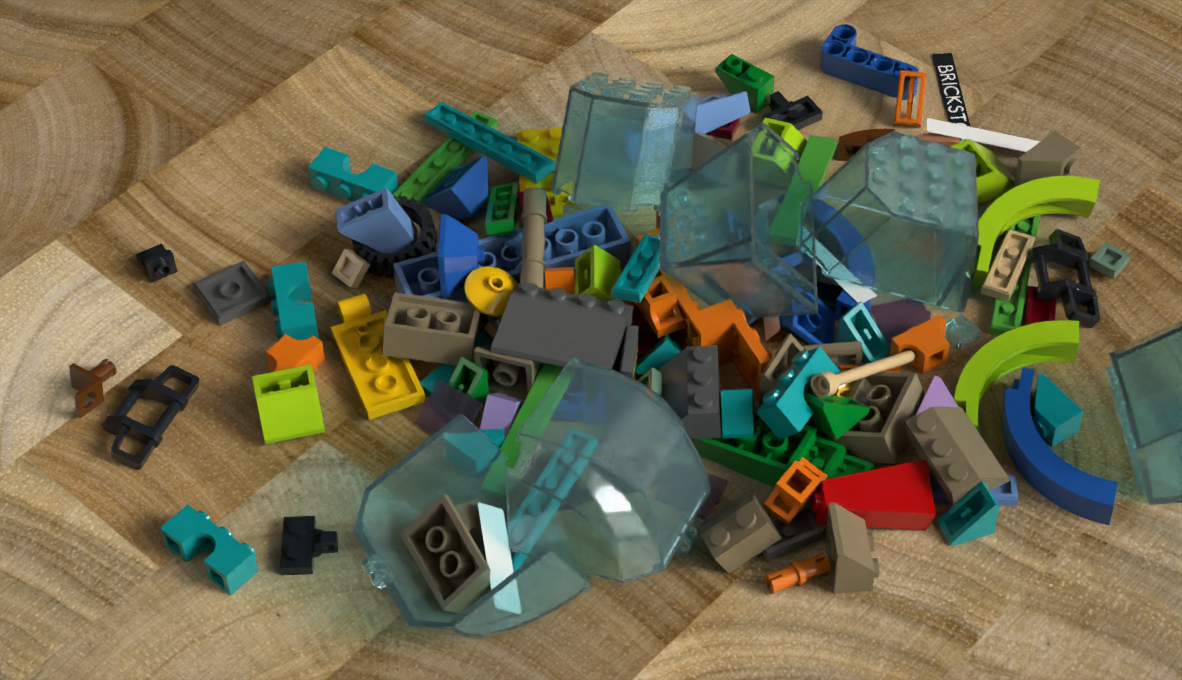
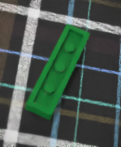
[485,182,520,237]

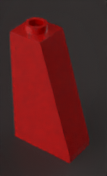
[811,460,936,531]

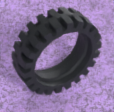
[351,196,437,278]

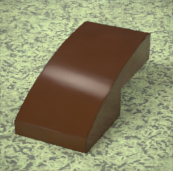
[837,129,895,162]

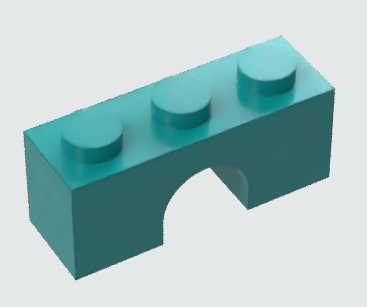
[308,147,398,202]
[268,261,319,340]
[757,346,841,440]
[160,504,258,596]

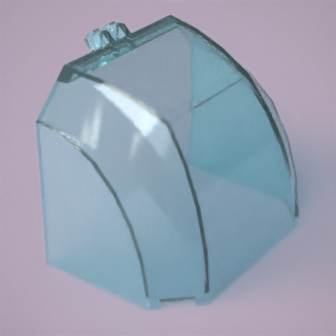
[506,357,711,583]
[354,413,592,639]

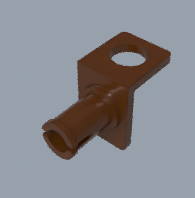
[69,359,117,418]

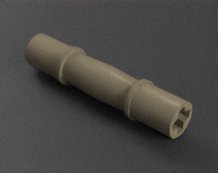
[519,187,547,288]

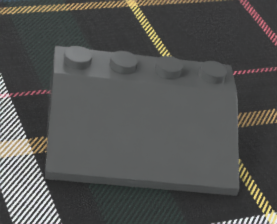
[491,283,633,376]

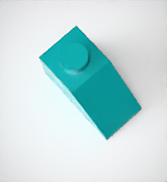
[1032,373,1084,447]

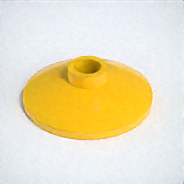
[464,266,518,317]

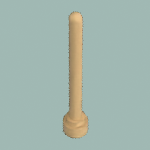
[811,350,915,398]

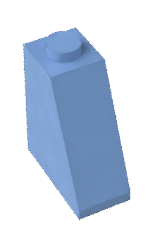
[336,188,419,254]

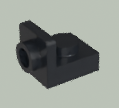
[136,243,177,283]

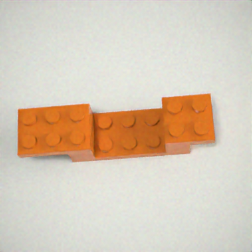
[637,203,773,403]

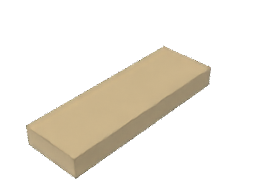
[981,229,1035,302]

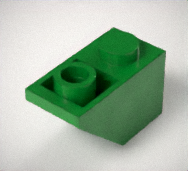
[715,54,774,114]

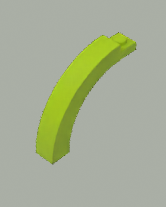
[964,176,1100,287]
[954,320,1079,430]

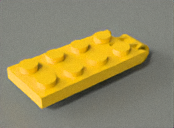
[517,127,577,219]
[330,293,426,420]

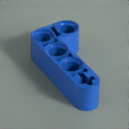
[820,24,919,100]

